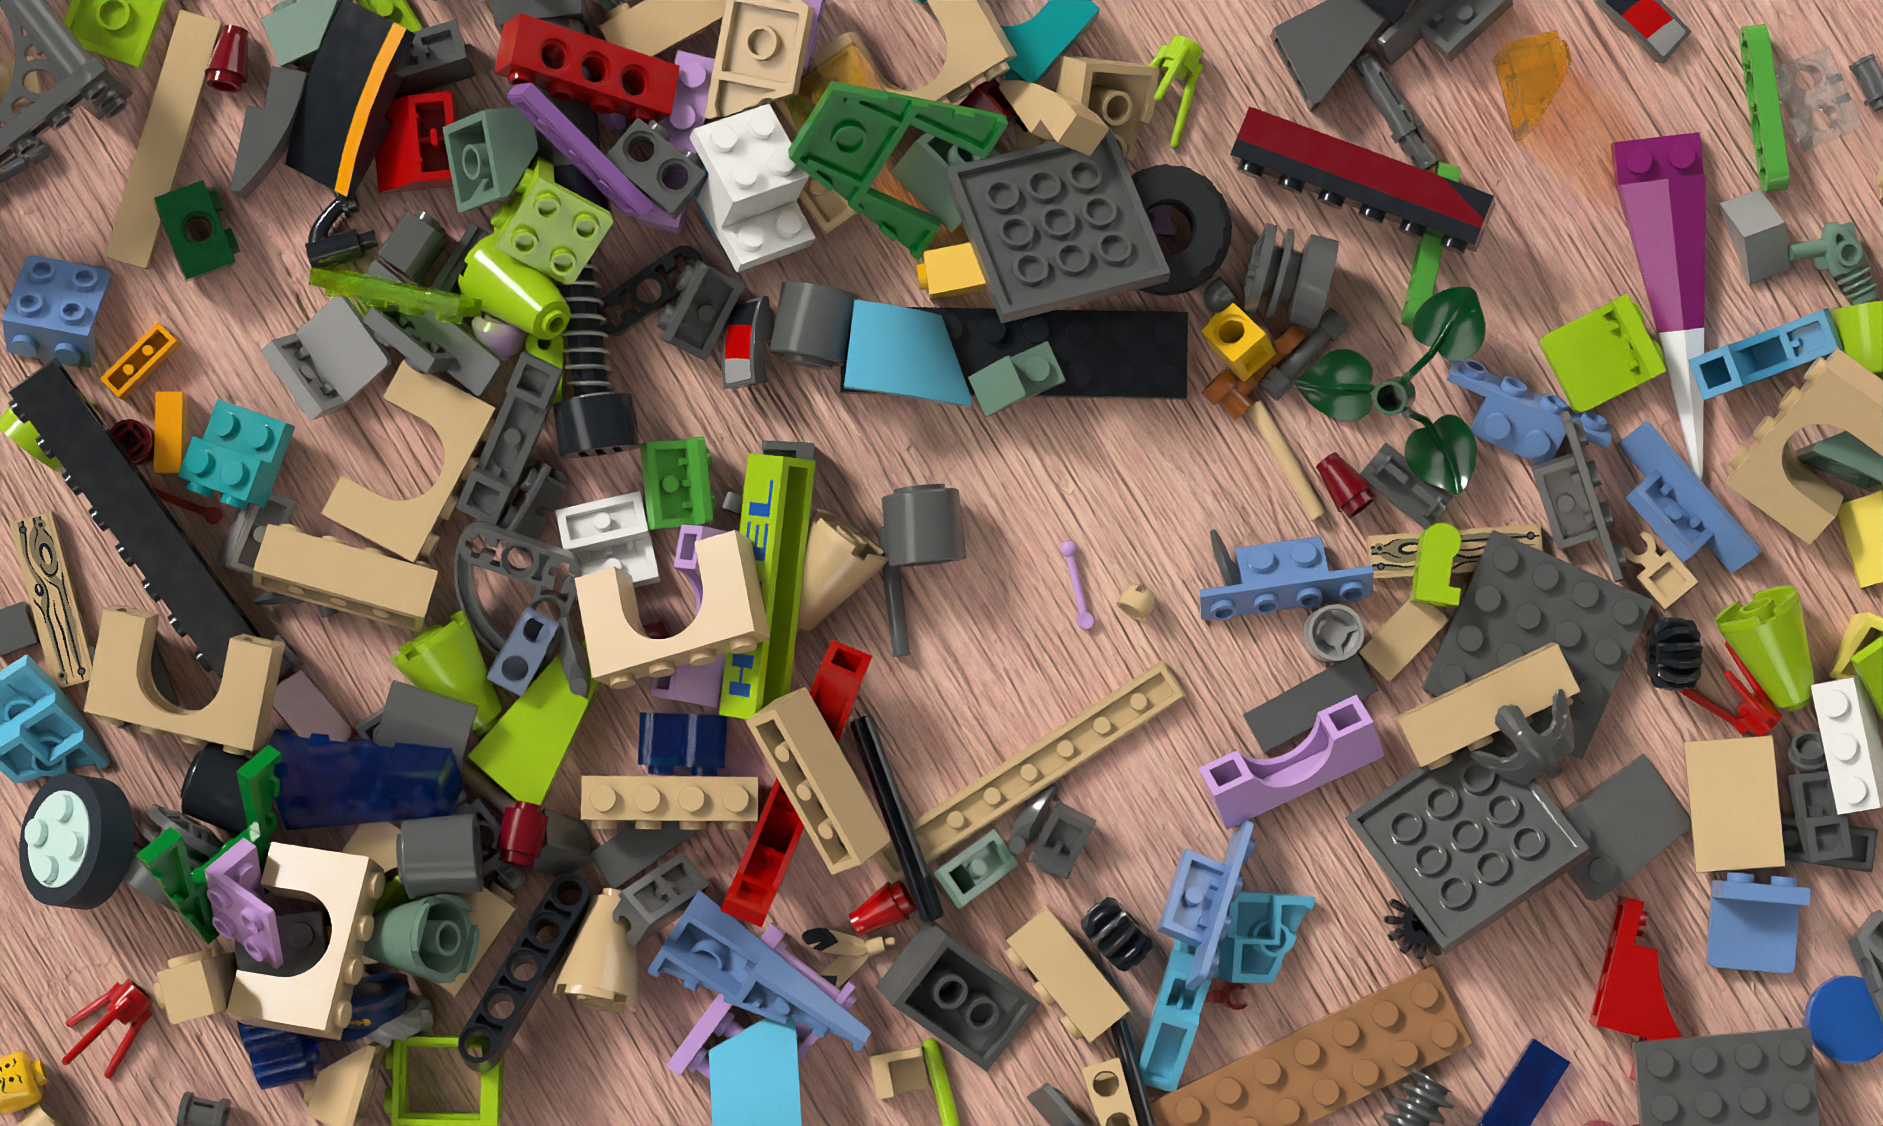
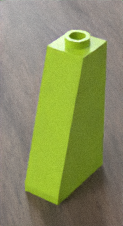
[468,640,602,808]

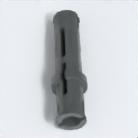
[1350,50,1442,171]

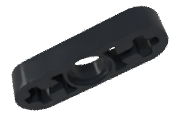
[597,246,703,336]

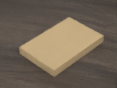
[1684,736,1785,874]

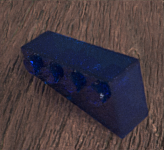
[267,729,464,830]

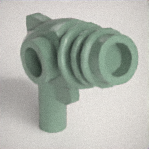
[1788,222,1878,305]

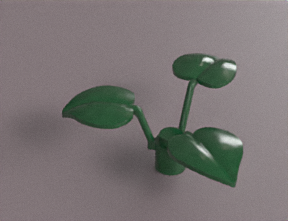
[1295,286,1486,495]

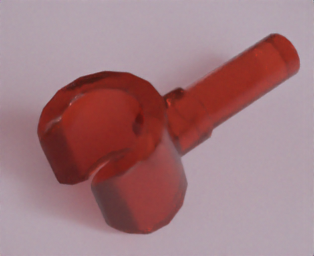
[1204,983,1248,1010]

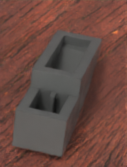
[230,66,309,198]

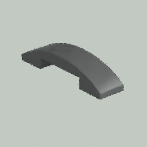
[456,351,563,526]

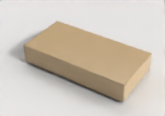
[1357,597,1449,683]

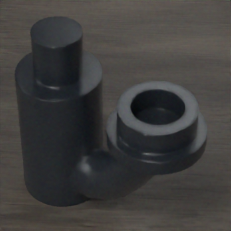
[305,193,379,272]

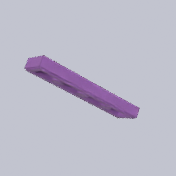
[506,83,654,217]

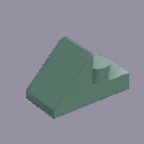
[968,341,1066,417]
[934,829,1019,909]

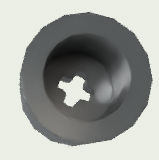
[770,281,858,370]
[881,484,966,568]
[396,814,484,899]

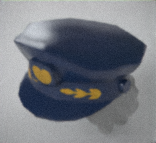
[339,972,434,1048]

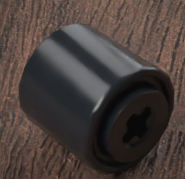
[180,741,279,835]

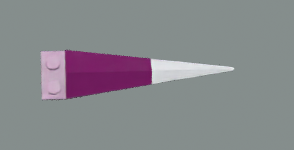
[1611,132,1706,480]

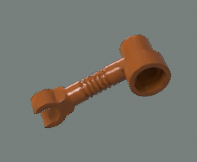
[1201,324,1306,420]

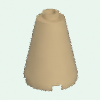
[797,509,888,633]
[551,888,639,1013]

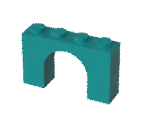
[914,0,1100,84]

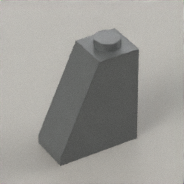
[1270,0,1386,112]

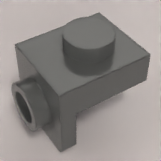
[1029,801,1097,879]

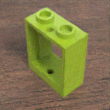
[384,1034,504,1126]

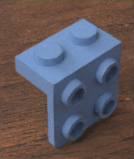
[2,255,111,368]
[1706,872,1811,974]

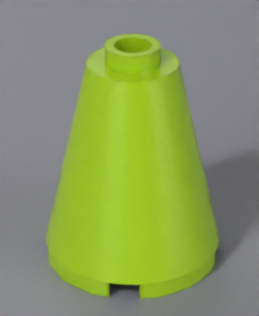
[458,233,571,340]
[1715,585,1815,712]
[389,611,502,736]

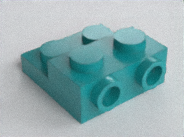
[177,399,295,510]

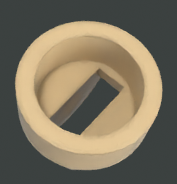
[1116,584,1155,622]

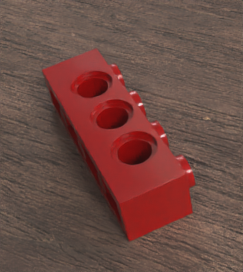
[494,13,680,125]

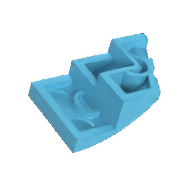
[844,300,972,407]
[0,654,110,783]
[1173,891,1315,983]
[709,1018,802,1126]

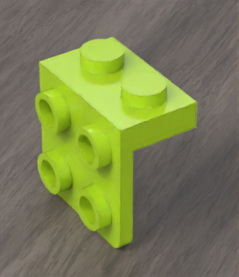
[491,156,613,285]
[1539,293,1667,414]

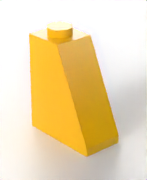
[916,242,989,300]

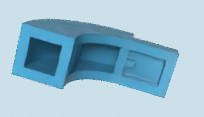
[1688,308,1844,400]

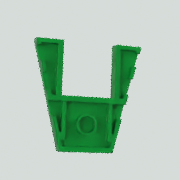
[788,81,1008,260]
[136,745,282,944]

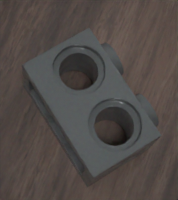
[606,118,707,220]

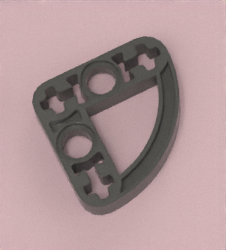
[454,522,583,673]

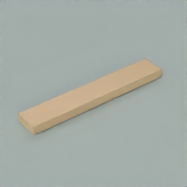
[105,10,224,270]

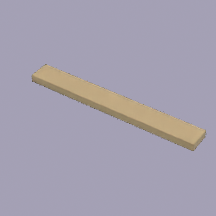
[874,660,1186,883]

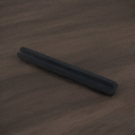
[850,715,944,923]

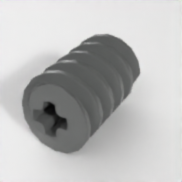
[1382,1068,1455,1126]

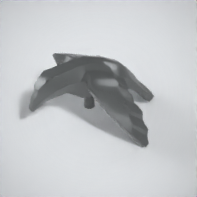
[1470,689,1575,785]

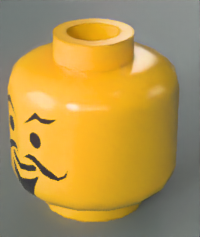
[0,1050,49,1115]

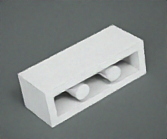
[1811,675,1883,815]

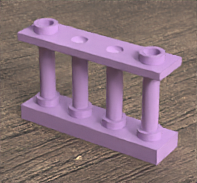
[666,922,857,1080]

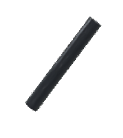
[1110,1019,1156,1126]

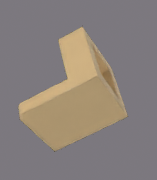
[870,1044,928,1100]

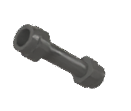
[1259,308,1349,401]

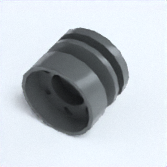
[1243,223,1339,329]
[123,804,224,913]

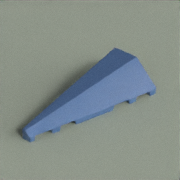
[646,890,872,1051]

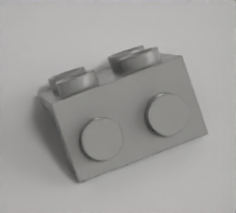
[260,295,391,421]

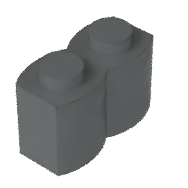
[377,209,448,285]

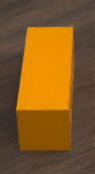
[100,322,182,400]
[154,392,188,475]

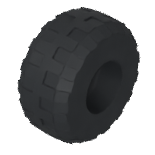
[1131,164,1232,296]

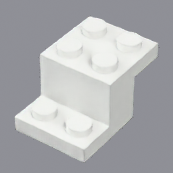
[689,104,816,272]

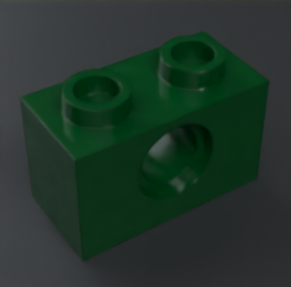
[153,180,240,283]

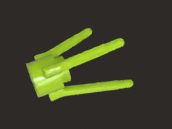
[1148,35,1204,149]

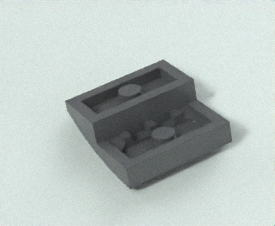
[371,680,479,788]

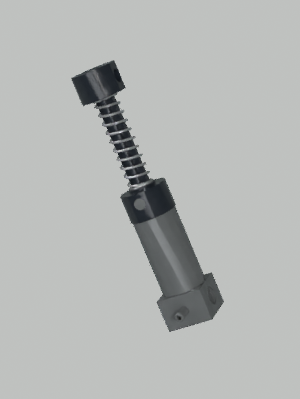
[491,0,640,458]

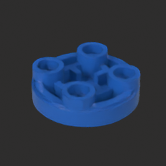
[1802,975,1883,1064]

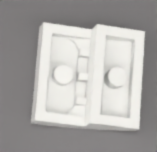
[555,491,661,601]

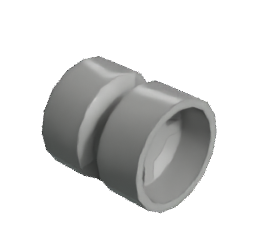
[1301,604,1365,663]

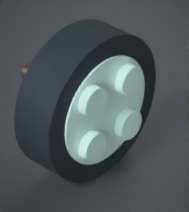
[19,773,138,910]

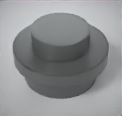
[1787,730,1827,773]

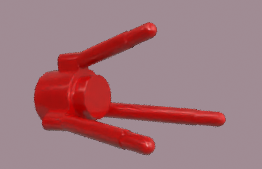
[1679,641,1782,737]
[62,978,154,1079]

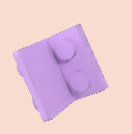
[205,838,284,969]

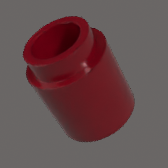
[496,801,549,868]

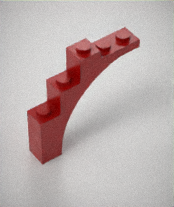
[720,640,873,928]

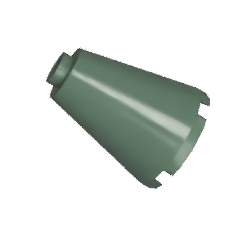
[363,894,480,983]

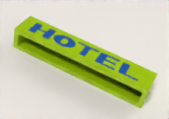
[719,453,816,720]

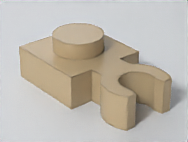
[1623,531,1699,612]

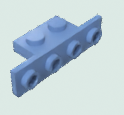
[1447,359,1612,464]
[1617,421,1761,574]
[1199,536,1374,621]
[1157,820,1255,990]

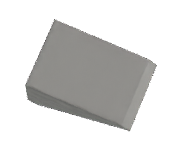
[1718,189,1790,285]

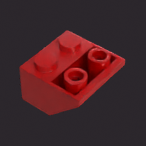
[375,91,459,194]

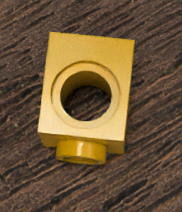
[1201,303,1276,382]

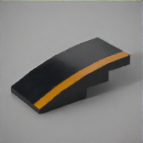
[285,0,416,200]

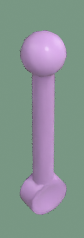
[1060,540,1094,629]

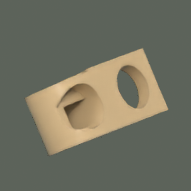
[1081,1057,1138,1126]

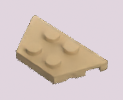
[704,0,815,120]

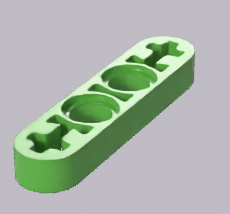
[1739,24,1789,192]
[1401,162,1460,327]

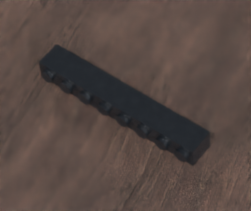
[8,358,263,679]

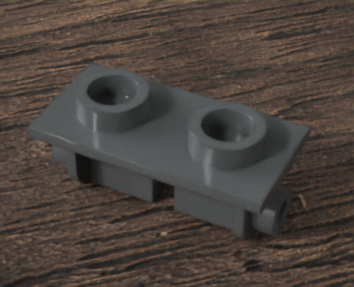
[1360,442,1453,530]
[497,460,568,552]

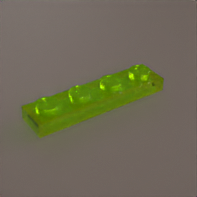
[309,268,482,324]

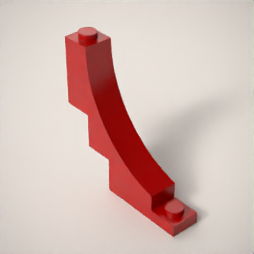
[1589,896,1681,1080]

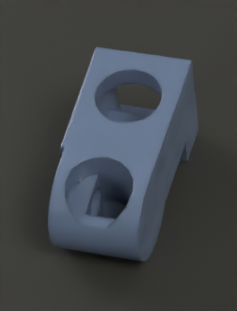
[487,606,559,697]

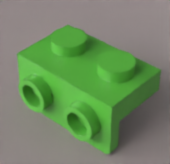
[640,436,716,530]

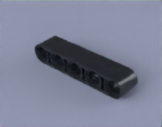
[458,873,591,1072]

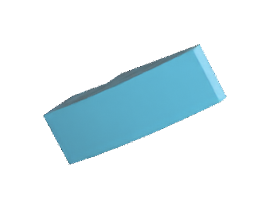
[1138,949,1212,1092]

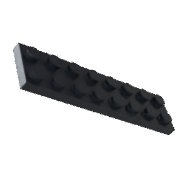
[840,307,1188,400]

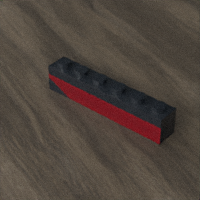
[1230,106,1496,254]

